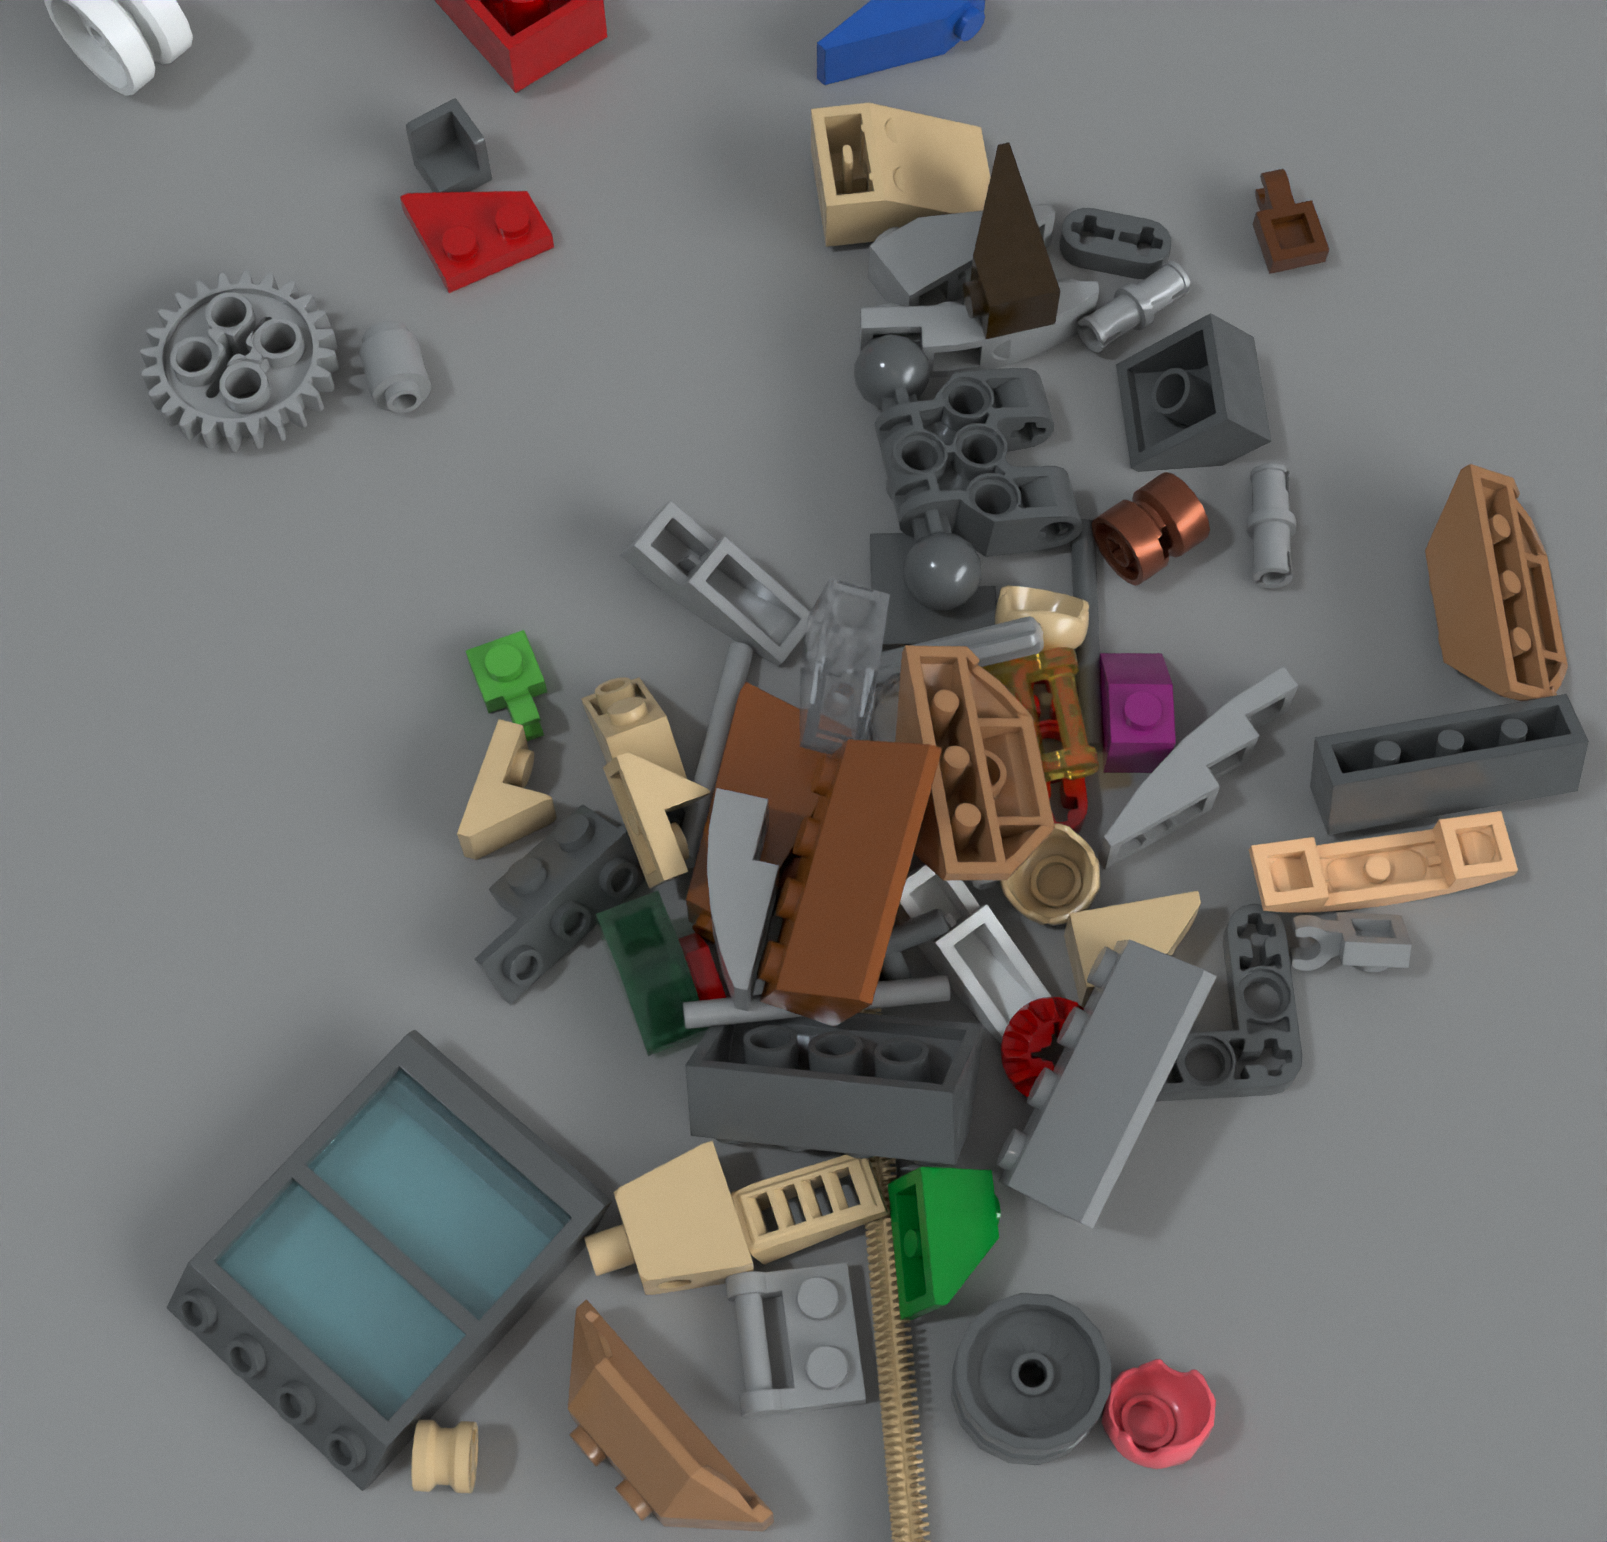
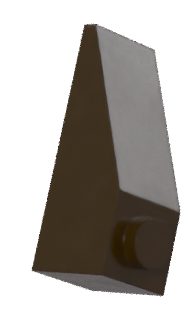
[963,142,1061,339]

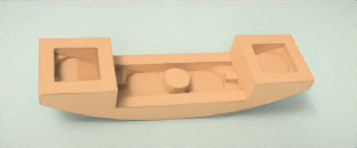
[1249,811,1518,913]

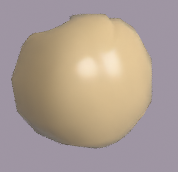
[995,585,1089,660]
[1000,823,1101,926]

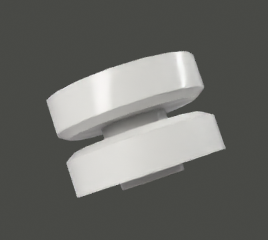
[44,0,193,96]

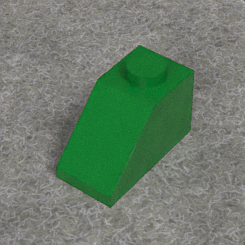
[888,1167,1001,1320]

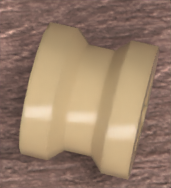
[411,1420,478,1493]

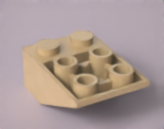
[811,103,990,247]

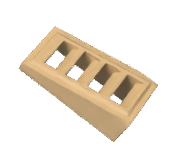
[731,1154,889,1265]

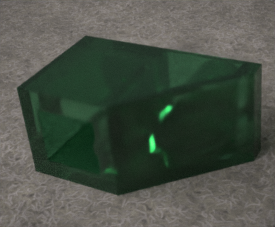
[596,891,709,1056]

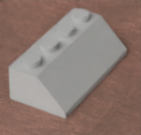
[996,939,1217,1229]

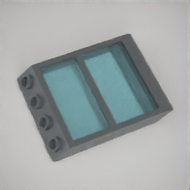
[167,1030,612,1491]

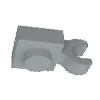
[1289,912,1412,972]

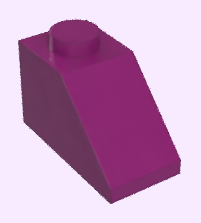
[1100,653,1176,773]

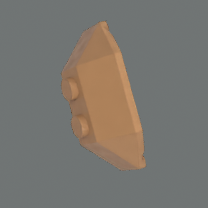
[1425,464,1568,701]
[895,645,1055,881]
[568,1299,774,1532]

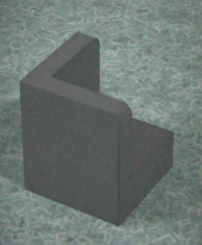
[406,98,492,192]

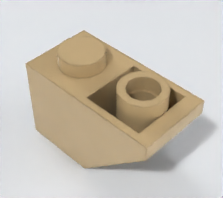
[581,677,687,779]

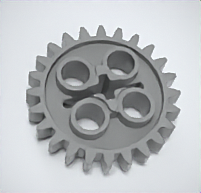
[141,270,339,451]

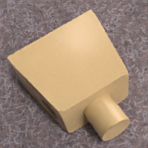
[584,1140,754,1295]

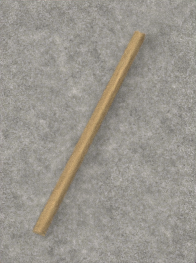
[859,980,931,1542]

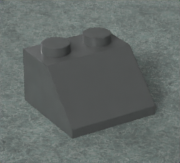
[1116,313,1271,472]

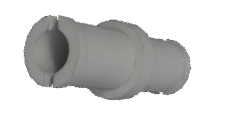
[1077,261,1191,353]
[1247,463,1296,588]

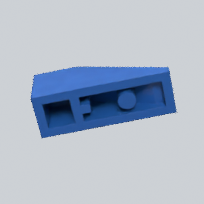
[817,0,985,85]

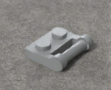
[725,1262,866,1419]

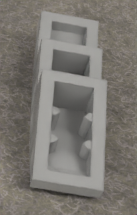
[1098,666,1298,870]

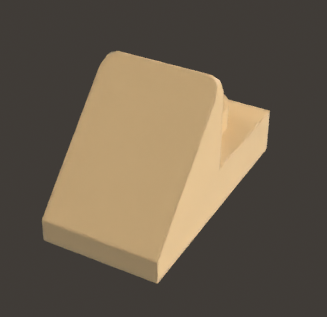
[457,719,557,860]
[603,752,711,889]

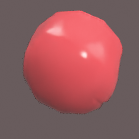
[1102,1359,1216,1469]

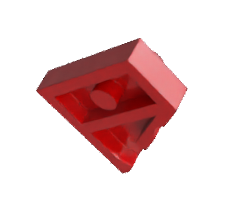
[400,191,554,293]

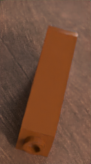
[686,682,858,945]

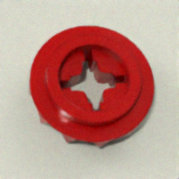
[1001,997,1084,1097]

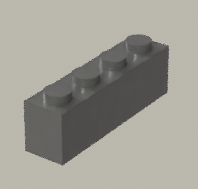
[1310,694,1589,835]

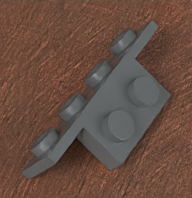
[474,804,685,1005]

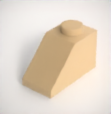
[1064,891,1201,1007]

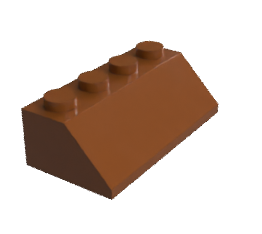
[757,739,942,1027]

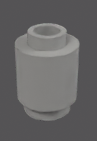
[360,321,431,413]

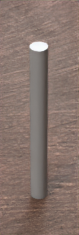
[681,642,753,868]
[683,974,950,1029]

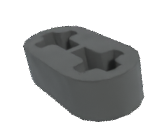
[1060,208,1171,279]

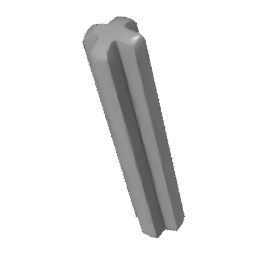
[865,616,1044,691]

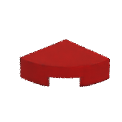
[675,933,726,1001]

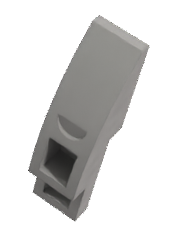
[859,278,1099,378]

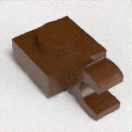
[1252,169,1329,274]

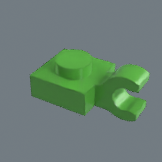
[465,630,547,741]

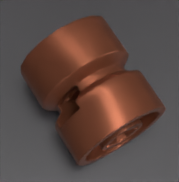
[1092,472,1210,586]

